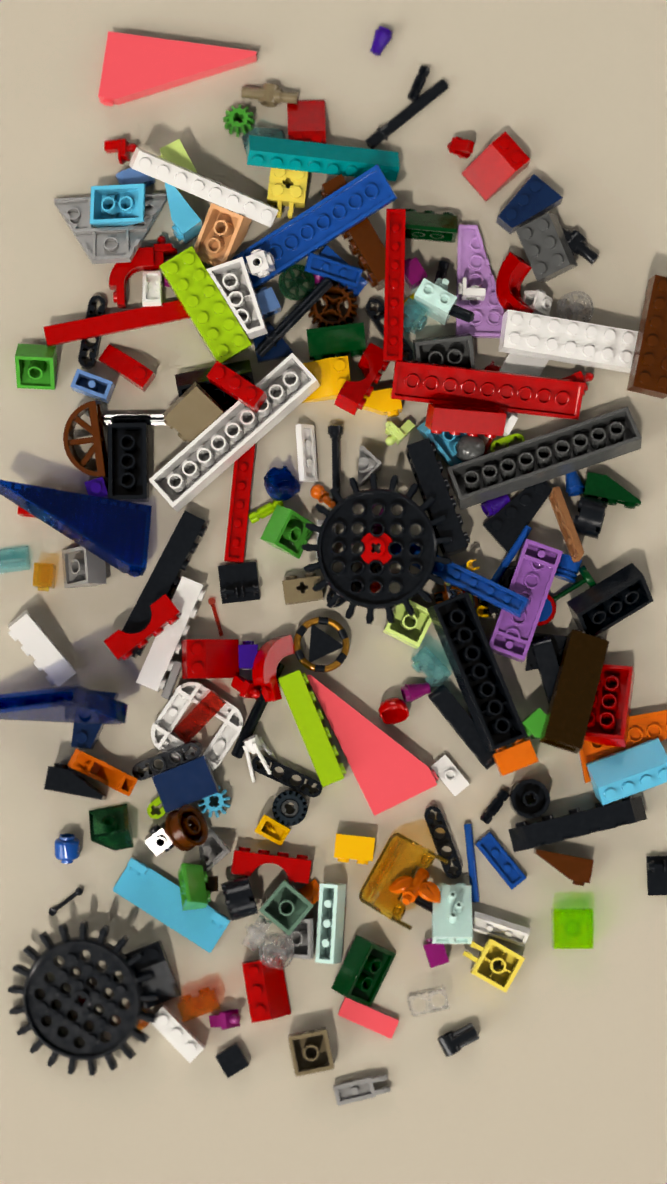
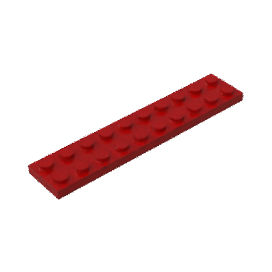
[390,360,585,420]

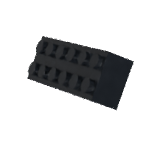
[405,438,470,557]

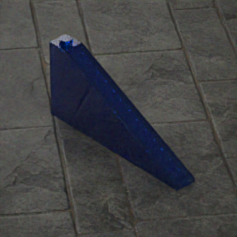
[0,480,152,577]
[0,685,128,725]

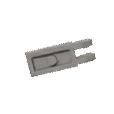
[333,1074,391,1106]

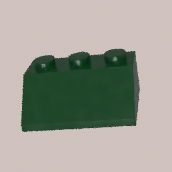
[405,209,458,243]
[306,322,366,361]
[331,935,396,1007]

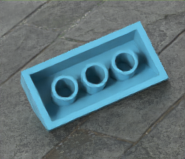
[586,737,667,805]

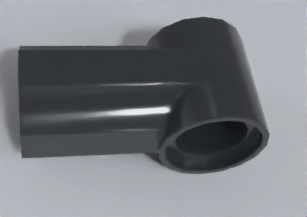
[437,1023,480,1057]

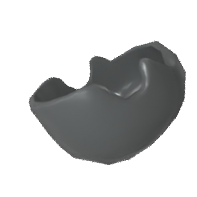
[456,434,485,462]

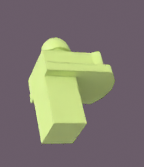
[385,419,415,446]

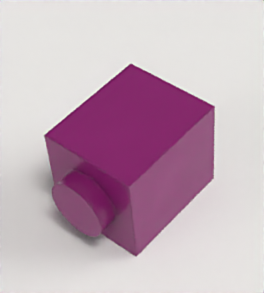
[404,257,428,290]
[423,937,449,968]

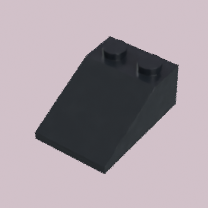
[44,763,107,800]
[125,940,181,1010]

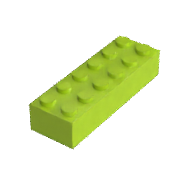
[159,246,252,364]
[278,670,346,787]

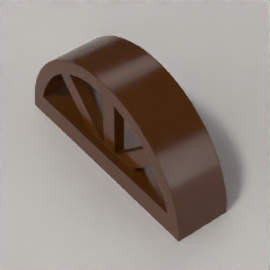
[63,400,108,477]

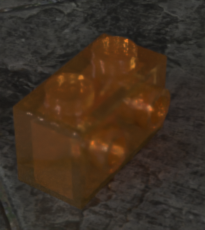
[177,987,221,1022]

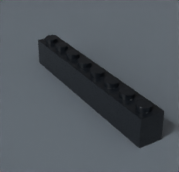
[122,511,207,658]

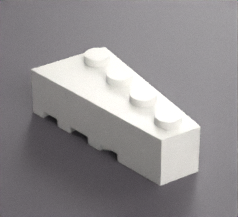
[8,610,76,687]

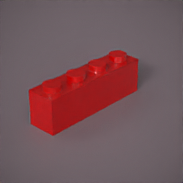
[425,403,507,438]

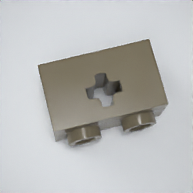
[282,573,324,605]

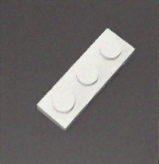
[295,424,318,483]
[472,911,530,947]

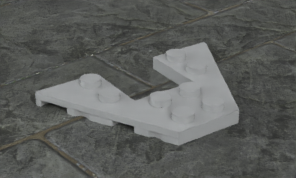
[54,193,167,264]

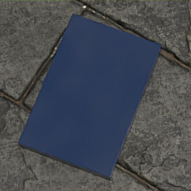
[152,755,220,813]

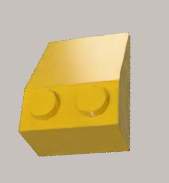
[302,356,351,403]

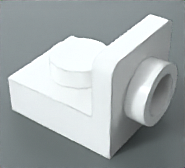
[458,277,486,301]

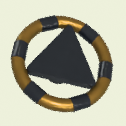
[293,617,349,673]

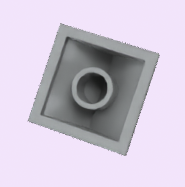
[283,918,313,959]

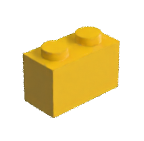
[334,834,375,865]

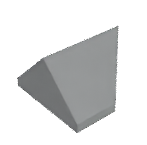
[358,446,382,487]
[199,829,231,872]

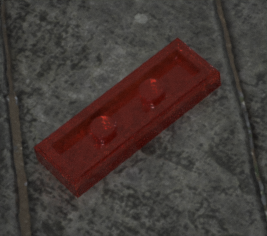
[173,689,226,743]

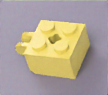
[267,168,309,219]
[463,938,525,993]

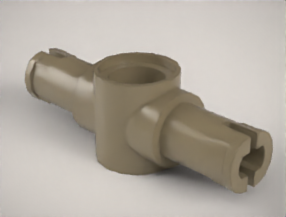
[241,83,299,107]

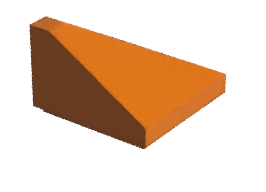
[299,879,320,904]

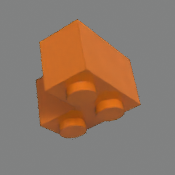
[492,738,539,776]

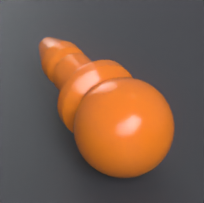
[310,484,337,509]

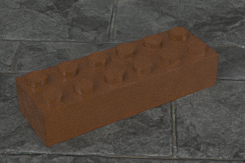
[320,174,386,291]
[627,275,667,399]

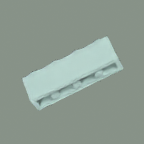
[315,882,346,964]

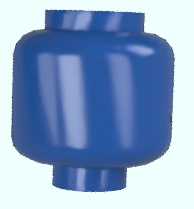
[55,834,80,864]

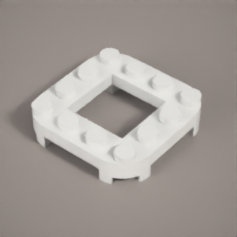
[151,682,244,772]

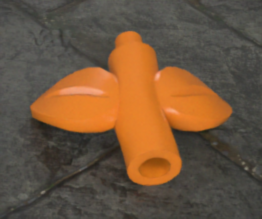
[389,868,441,905]

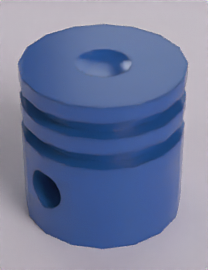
[554,554,582,583]

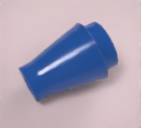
[565,471,584,496]

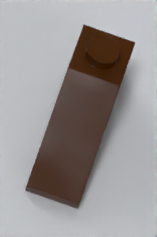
[534,849,594,886]

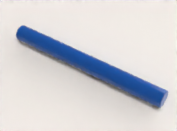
[491,525,532,583]
[464,824,480,902]

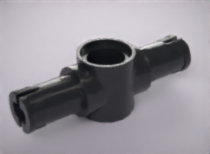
[561,226,599,265]

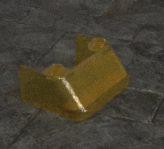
[359,833,449,930]

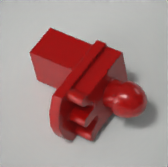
[447,137,475,159]
[104,139,138,165]
[154,236,178,270]
[562,371,594,396]
[230,675,261,699]

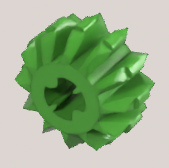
[223,104,255,137]

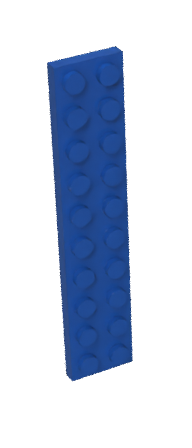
[231,164,398,290]

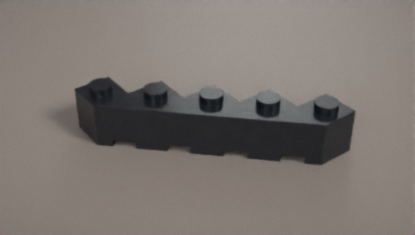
[508,795,647,852]

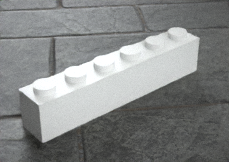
[136,576,206,692]

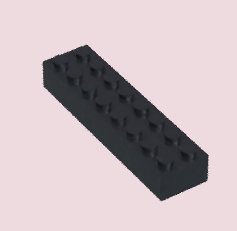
[427,592,527,752]

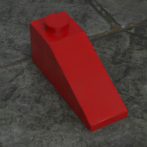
[98,344,155,392]

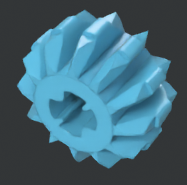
[198,785,231,818]

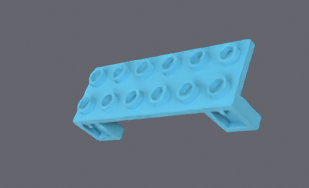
[113,857,231,953]

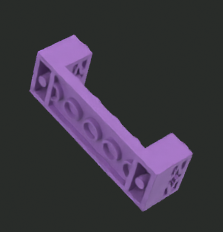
[488,539,563,663]

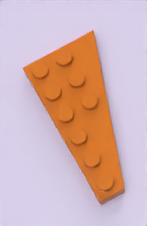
[579,710,667,783]

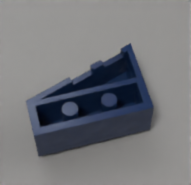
[496,174,563,234]
[71,689,119,749]

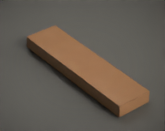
[548,486,584,563]

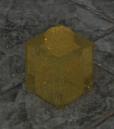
[33,563,56,592]

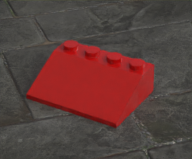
[584,664,634,747]

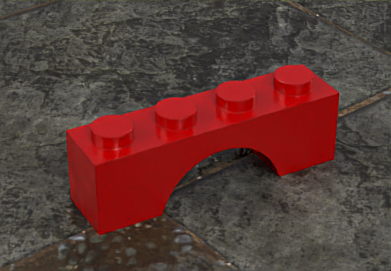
[334,342,390,415]
[104,594,181,661]
[231,847,312,884]

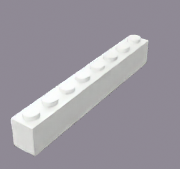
[129,147,278,227]

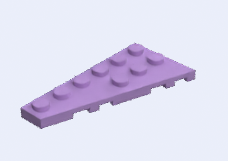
[456,225,504,338]

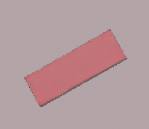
[338,997,399,1039]

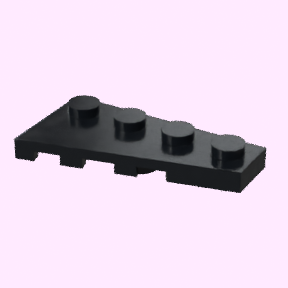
[483,481,552,554]

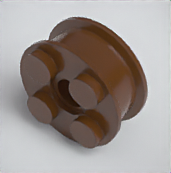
[164,805,208,851]

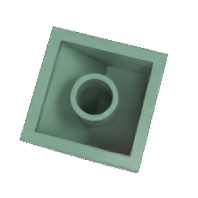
[259,879,314,936]

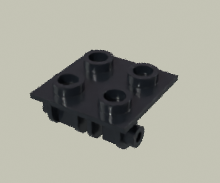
[218,562,260,604]
[646,856,667,896]

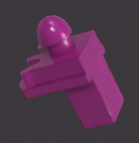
[209,1009,240,1030]

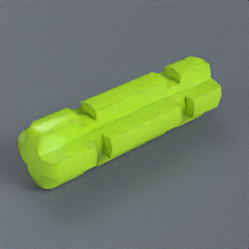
[248,498,284,523]

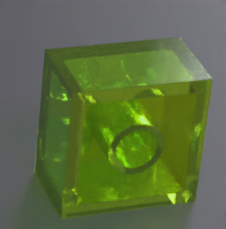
[551,908,593,949]

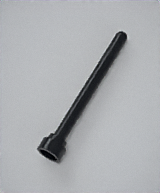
[328,425,343,504]

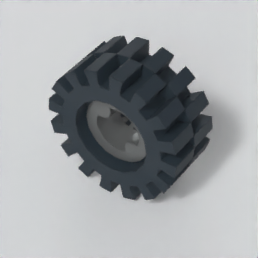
[272,791,307,826]

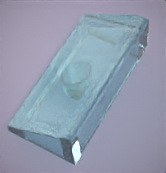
[0,546,30,573]

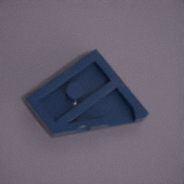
[253,321,293,363]

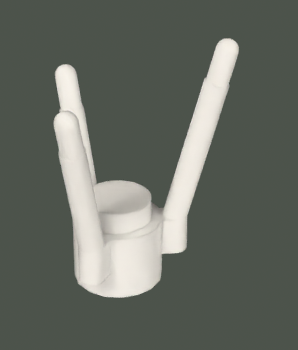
[242,734,277,783]

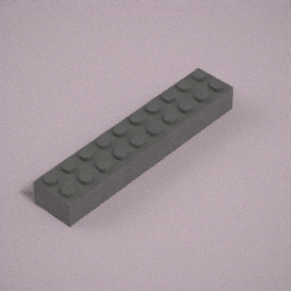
[447,407,642,510]

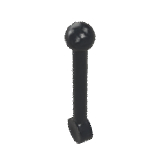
[49,888,83,916]

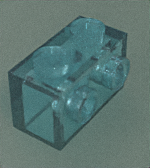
[403,297,428,334]
[411,646,452,688]

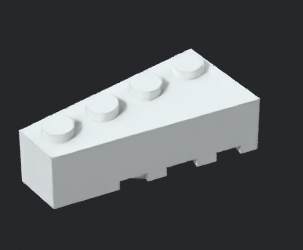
[206,257,268,339]

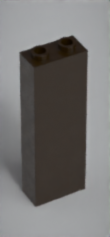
[540,629,609,754]

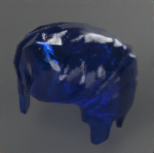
[264,466,301,501]

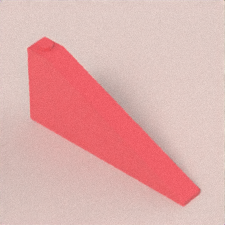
[98,31,257,106]
[307,674,439,816]

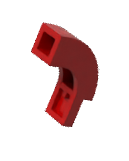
[109,247,155,308]
[496,252,534,313]
[252,635,295,702]

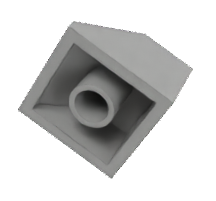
[62,545,107,588]

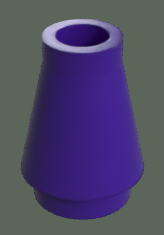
[370,26,393,56]
[481,494,510,517]

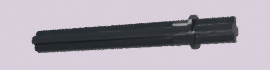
[365,80,448,149]
[255,278,333,358]
[102,414,166,425]
[231,663,285,759]

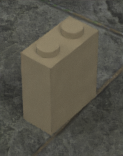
[163,381,224,443]

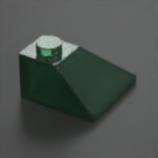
[89,804,134,851]

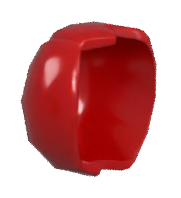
[378,697,409,724]

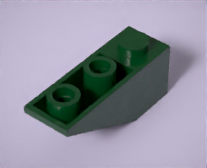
[582,472,641,509]

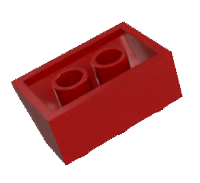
[242,956,291,1023]

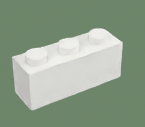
[151,1004,205,1063]

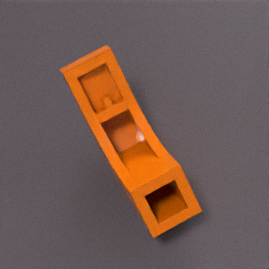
[67,748,138,796]

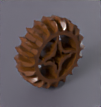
[308,282,358,328]

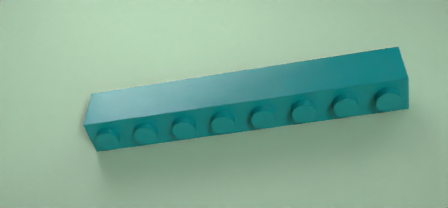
[247,135,400,182]

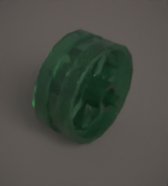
[278,264,315,301]

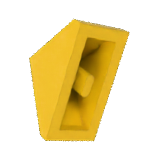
[254,814,291,846]

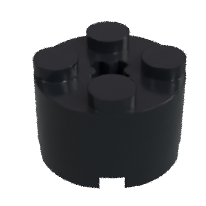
[573,496,608,539]
[509,779,550,818]
[221,876,258,921]

